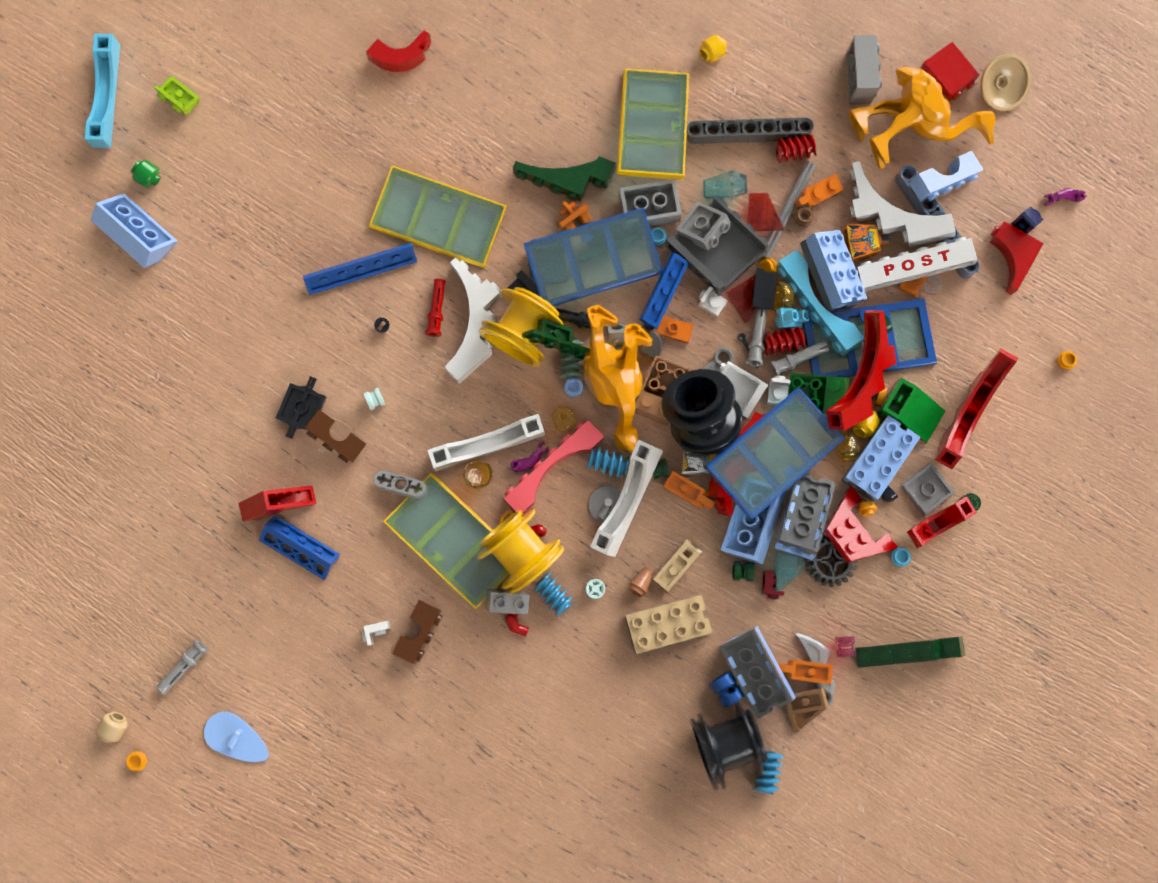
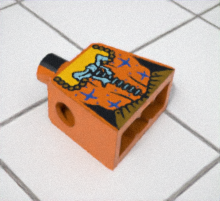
[843,224,889,263]

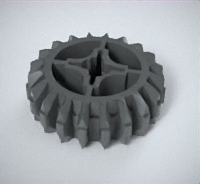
[804,535,858,587]

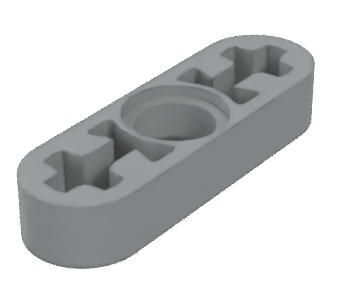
[374,471,428,500]

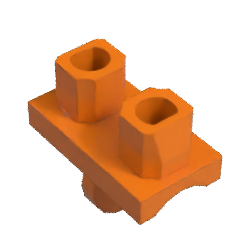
[556,201,591,231]

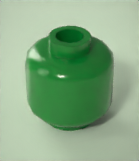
[131,160,161,188]

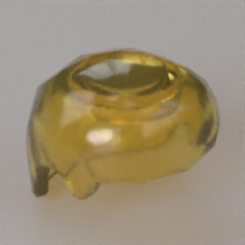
[773,282,794,312]
[462,460,493,490]

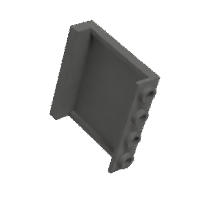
[666,196,768,296]

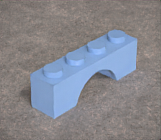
[909,151,983,202]

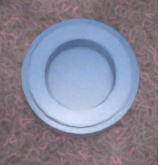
[564,378,583,397]

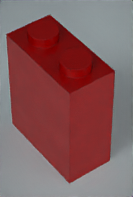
[920,41,980,101]

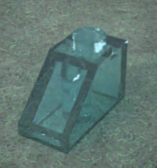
[703,170,747,199]
[774,552,805,591]

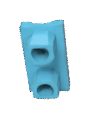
[775,308,809,328]

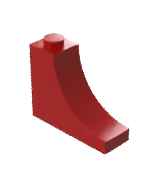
[990,221,1044,295]
[238,485,317,522]

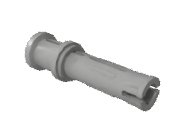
[746,309,768,367]
[771,340,829,376]
[156,640,209,695]

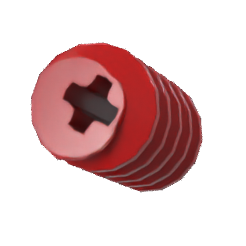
[775,134,816,163]
[763,327,805,356]

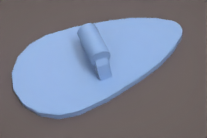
[204,712,269,762]

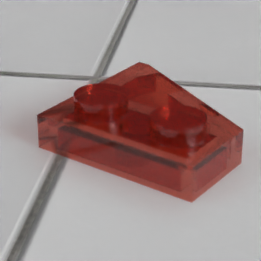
[747,193,784,231]
[726,275,755,323]

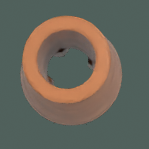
[629,567,654,597]

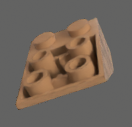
[635,356,691,426]

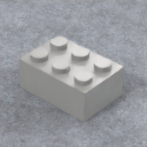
[846,35,882,104]
[618,179,682,231]

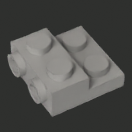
[676,201,731,251]

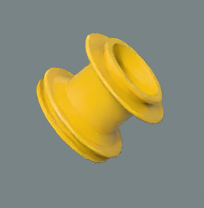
[479,287,564,367]
[477,509,564,594]

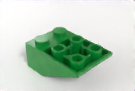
[786,373,852,415]
[877,377,946,443]

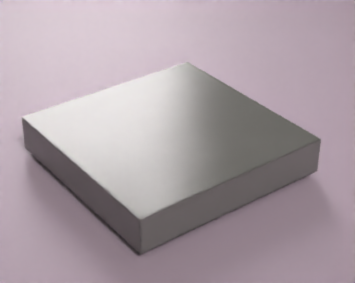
[900,462,955,516]

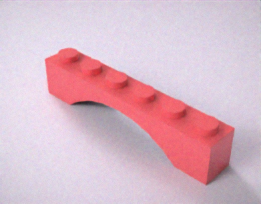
[504,420,604,516]

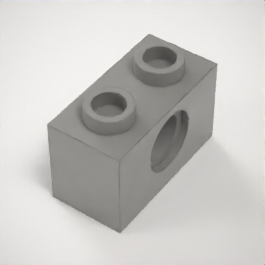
[485,589,530,614]

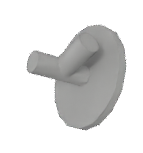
[589,486,621,523]

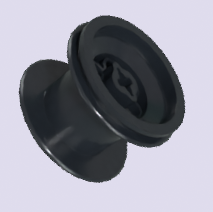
[661,369,743,455]
[690,701,768,790]

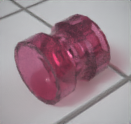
[835,636,857,657]

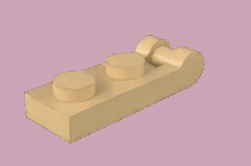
[653,539,702,592]

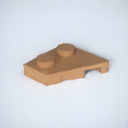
[787,687,828,733]

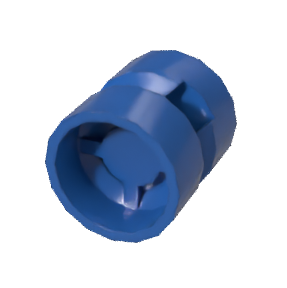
[709,671,745,708]

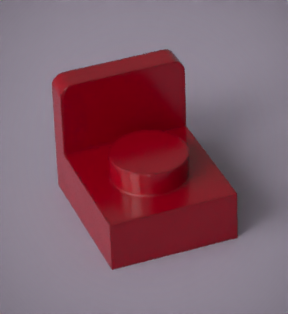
[762,570,784,599]

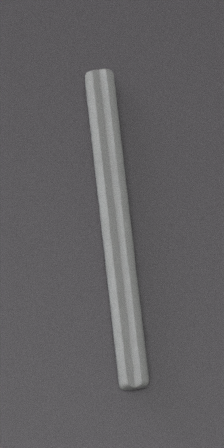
[762,161,816,259]

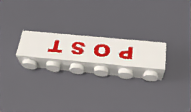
[857,237,977,292]

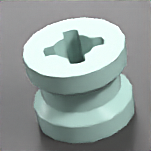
[364,387,385,411]
[586,579,605,599]

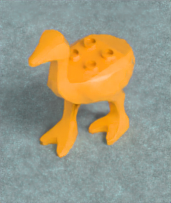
[848,67,996,169]
[583,305,652,454]

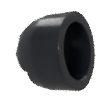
[374,317,390,333]
[881,486,898,502]

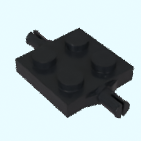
[276,376,327,439]

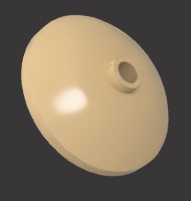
[980,54,1031,111]

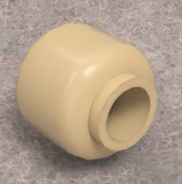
[97,712,128,743]

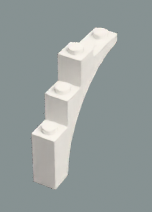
[850,161,956,247]
[445,257,500,384]

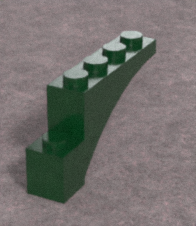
[513,156,616,201]
[855,636,966,668]

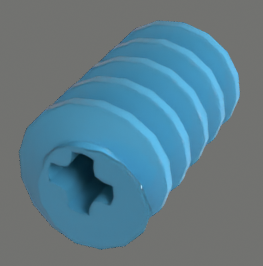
[587,447,630,479]
[534,572,575,616]
[753,751,784,795]

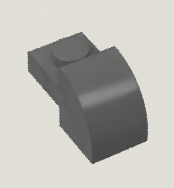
[640,328,663,358]

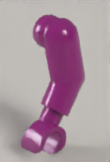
[1043,188,1087,206]
[510,441,549,472]

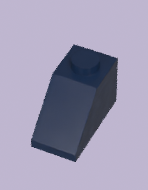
[1011,206,1044,234]

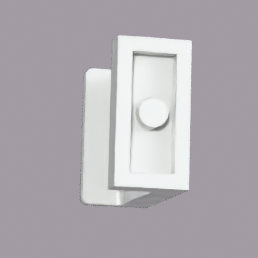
[718,361,768,418]

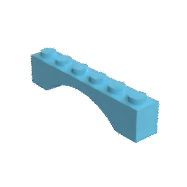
[84,34,120,148]
[777,250,864,357]

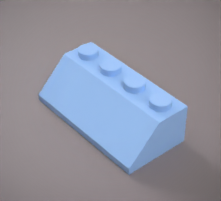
[91,194,177,268]
[721,478,786,566]

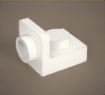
[698,286,728,317]
[767,376,791,405]
[362,621,391,646]

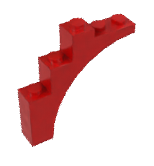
[826,310,897,431]
[935,348,1018,469]

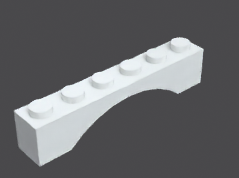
[428,414,545,471]
[590,440,663,557]

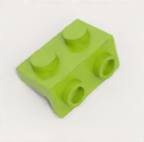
[154,75,201,116]

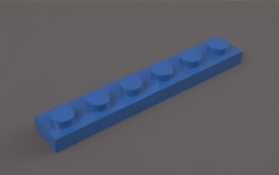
[303,243,418,295]

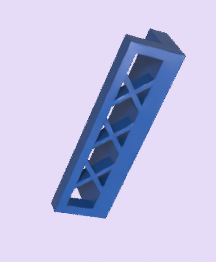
[639,253,689,329]
[259,515,340,580]

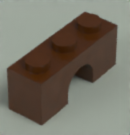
[305,410,366,463]
[392,600,443,664]

